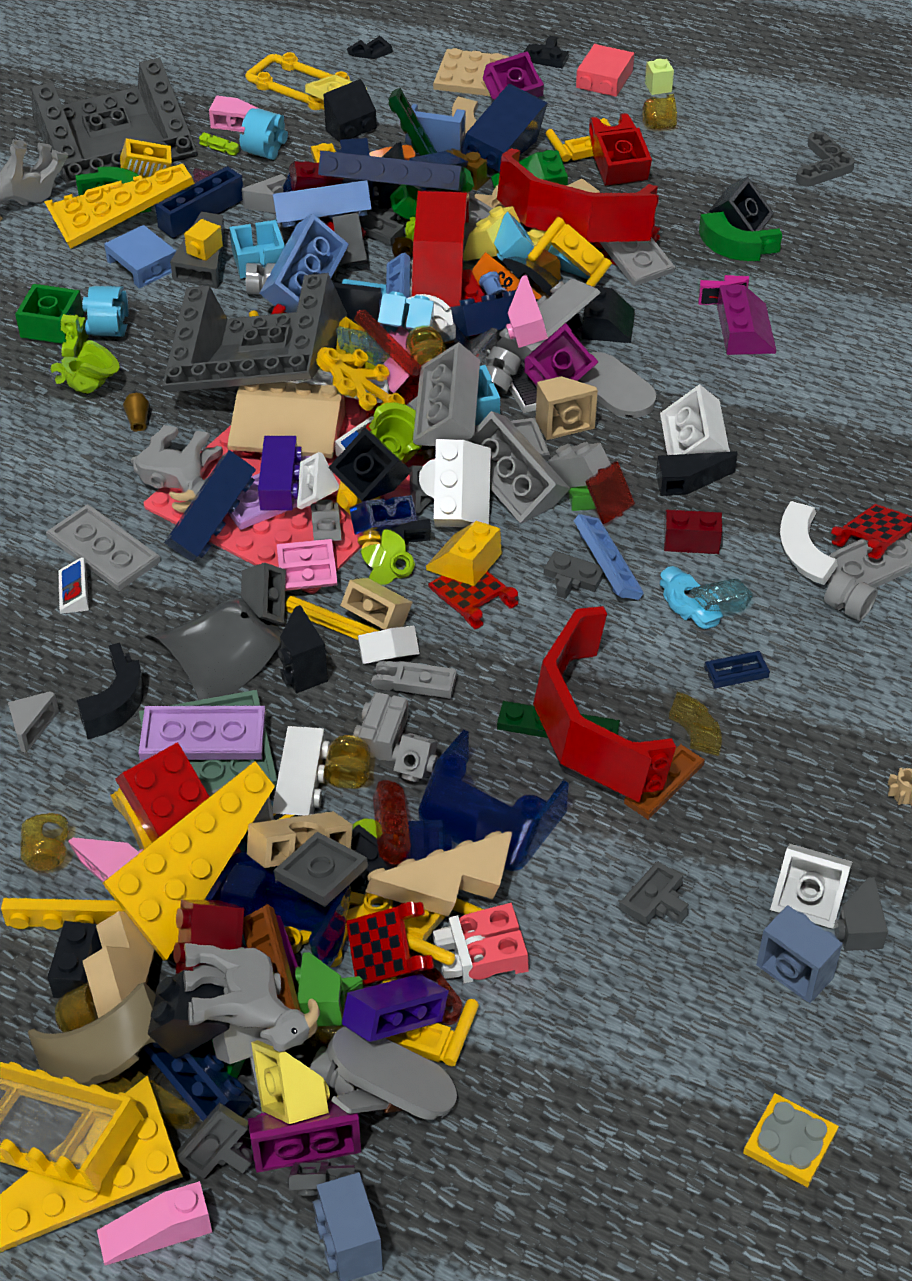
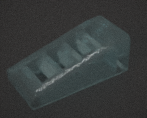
[336,326,391,366]
[690,579,753,612]

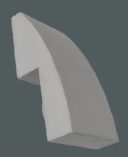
[311,499,342,541]

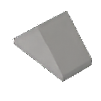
[8,691,59,753]

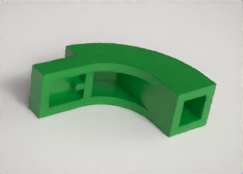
[75,167,151,213]
[390,168,474,220]
[699,212,782,261]

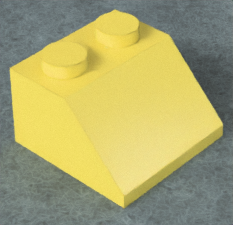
[463,206,520,261]
[251,1040,330,1124]

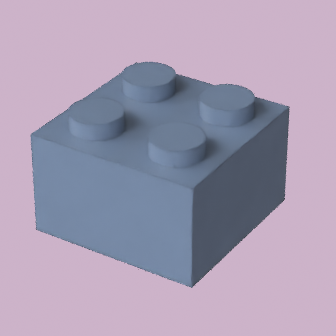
[756,905,843,1004]
[312,1172,383,1281]

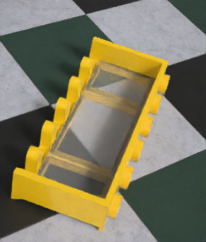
[0,1062,144,1193]

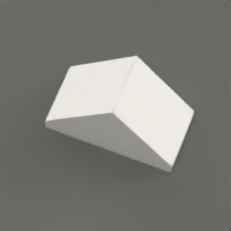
[297,452,339,509]
[357,626,420,664]

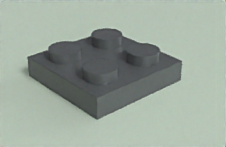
[274,832,368,907]

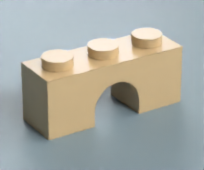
[247,811,353,868]

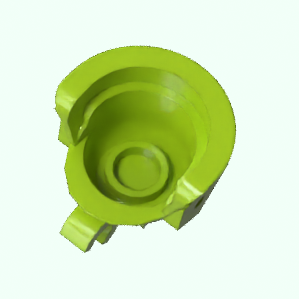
[50,340,120,394]
[368,402,422,463]

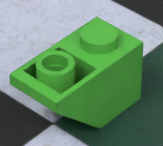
[295,952,345,1027]

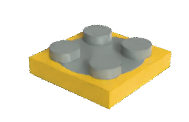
[743,1093,839,1188]

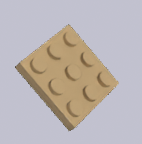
[433,48,509,96]

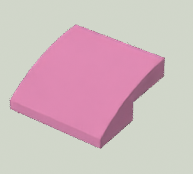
[276,539,338,591]

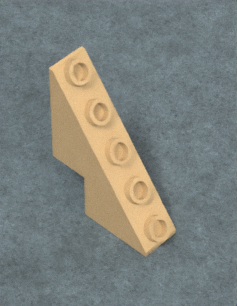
[365,831,512,917]
[83,911,155,1018]

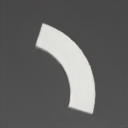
[780,501,838,585]

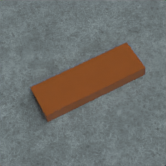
[624,744,705,820]

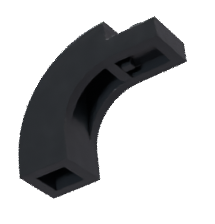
[76,642,144,739]

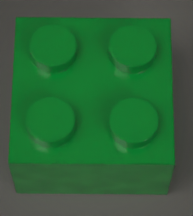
[15,284,84,344]

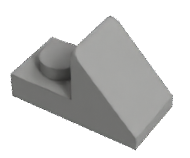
[242,174,287,213]

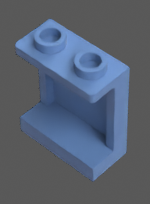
[405,104,466,154]
[104,225,176,289]

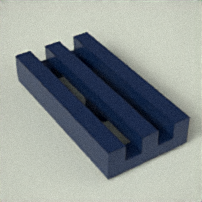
[704,651,770,689]

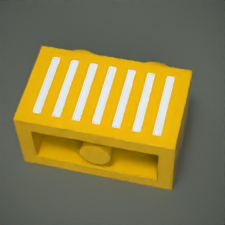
[120,138,172,178]

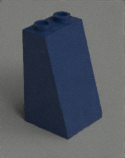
[461,84,548,172]

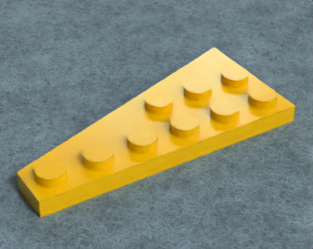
[44,164,195,249]
[102,761,275,961]
[0,1075,183,1253]

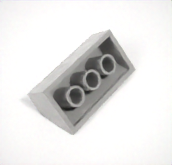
[495,278,601,361]
[413,342,480,446]
[469,411,570,524]

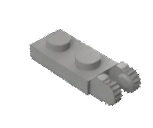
[371,660,457,699]

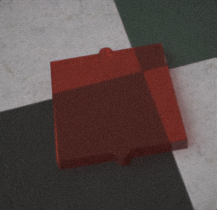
[585,461,635,524]

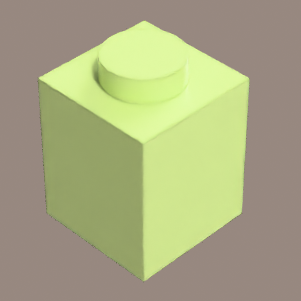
[645,59,674,95]

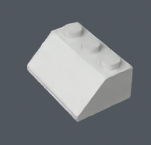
[660,384,730,455]
[434,439,491,527]

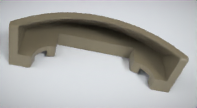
[28,982,156,1086]

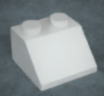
[770,844,852,929]

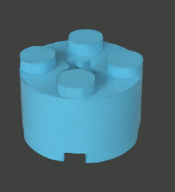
[240,108,288,160]
[82,286,128,337]

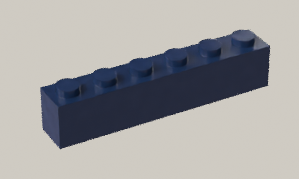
[318,150,465,192]

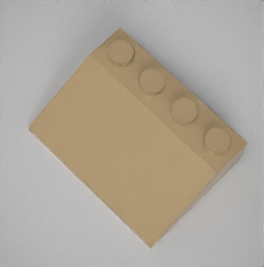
[227,382,345,458]

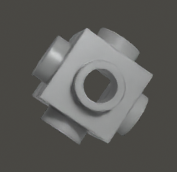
[392,733,439,782]

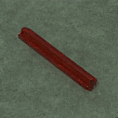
[354,310,422,377]

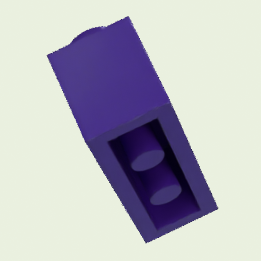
[258,436,303,510]
[342,974,449,1042]

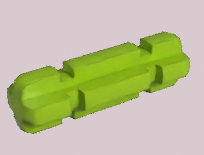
[199,132,240,156]

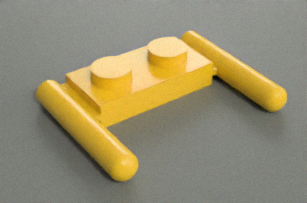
[546,118,611,162]
[528,217,612,286]
[404,898,484,965]
[381,977,479,1066]

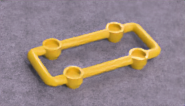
[245,52,350,110]

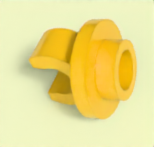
[358,530,381,549]

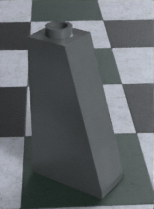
[170,212,225,288]

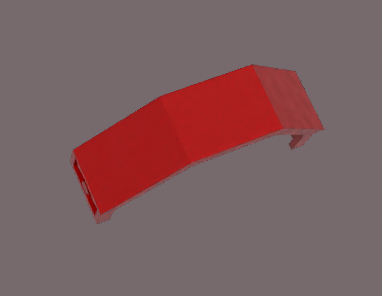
[497,148,659,243]
[412,190,470,309]
[533,606,676,803]

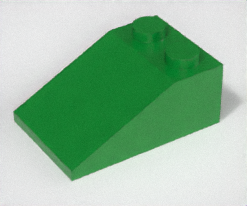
[491,150,568,189]

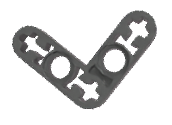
[796,131,855,187]

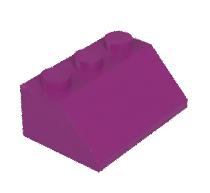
[717,284,777,355]
[248,1101,361,1173]

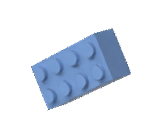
[273,180,372,227]
[259,213,349,313]

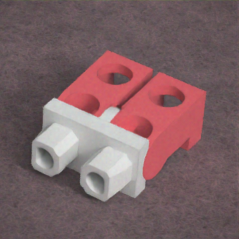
[433,902,528,983]

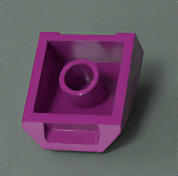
[483,51,544,99]
[525,323,598,386]

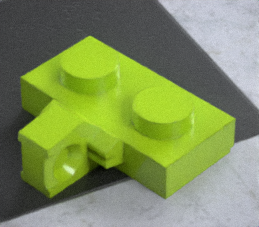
[61,314,89,358]

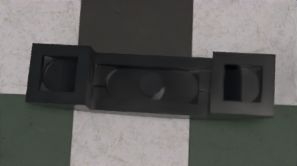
[502,256,581,330]

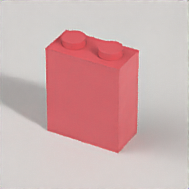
[576,44,634,97]

